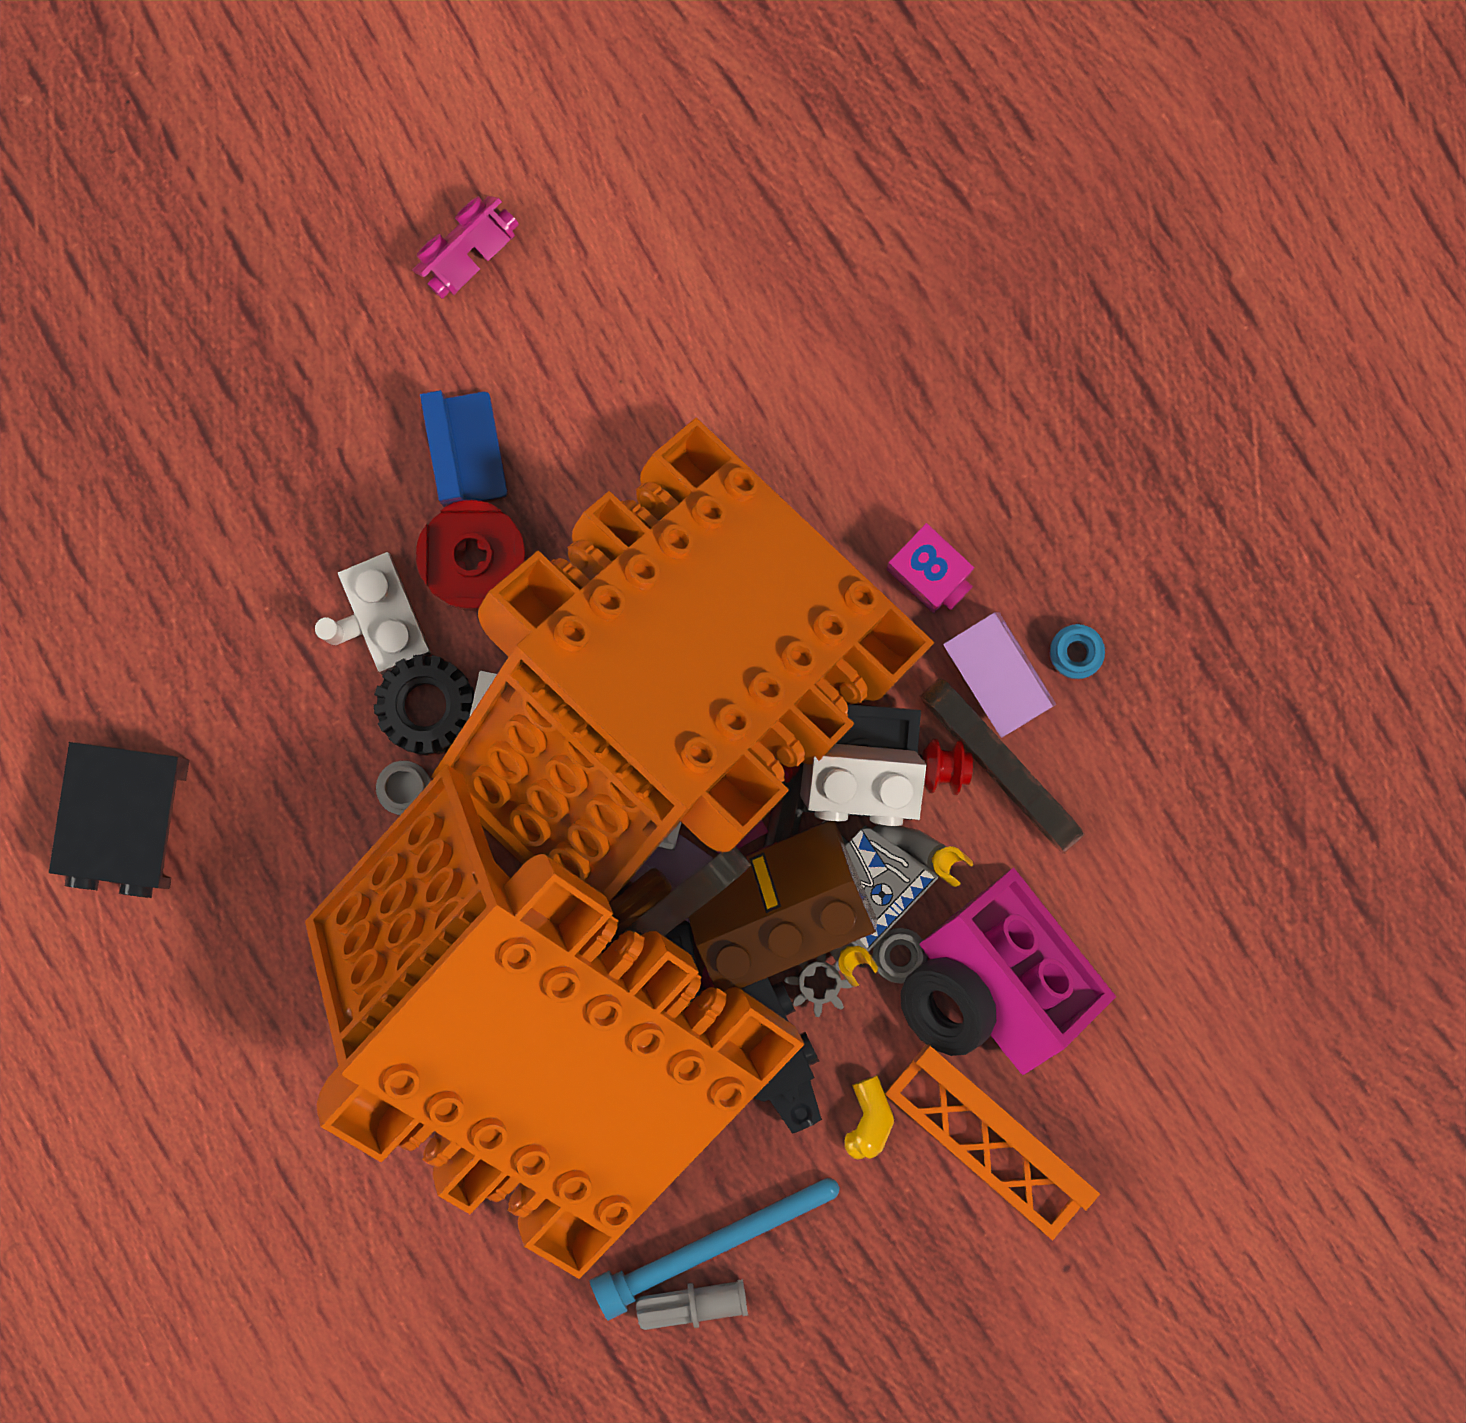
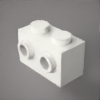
[800,744,926,826]

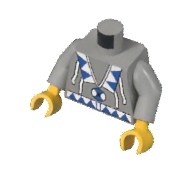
[822,820,973,987]

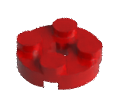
[416,500,527,611]

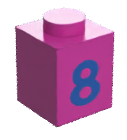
[886,523,974,614]

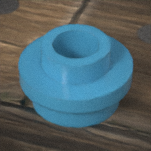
[1050,624,1105,679]

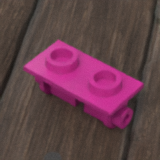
[412,196,519,299]

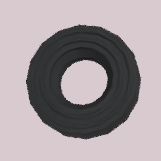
[900,957,997,1056]

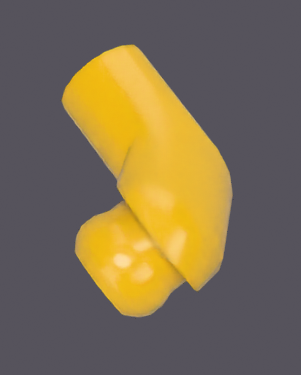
[844,1075,894,1160]

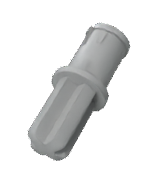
[636,1279,748,1330]

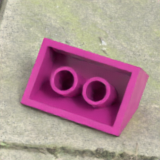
[919,867,1116,1076]

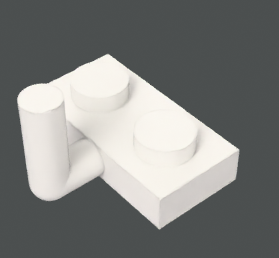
[315,552,432,674]

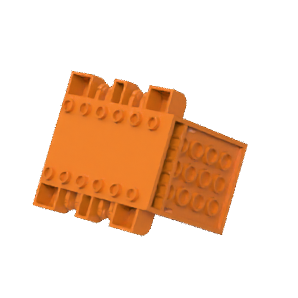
[431,417,935,902]
[305,764,805,1279]

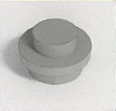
[376,761,431,815]

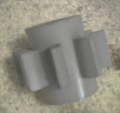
[785,953,853,1017]

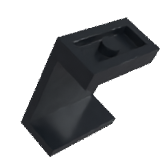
[49,742,189,898]

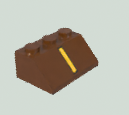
[679,820,877,992]

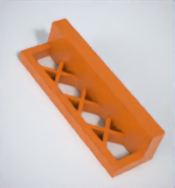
[884,1044,1100,1241]

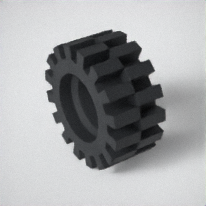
[373,654,475,755]

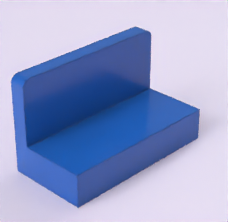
[420,390,508,508]

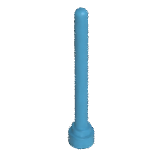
[589,1178,840,1321]

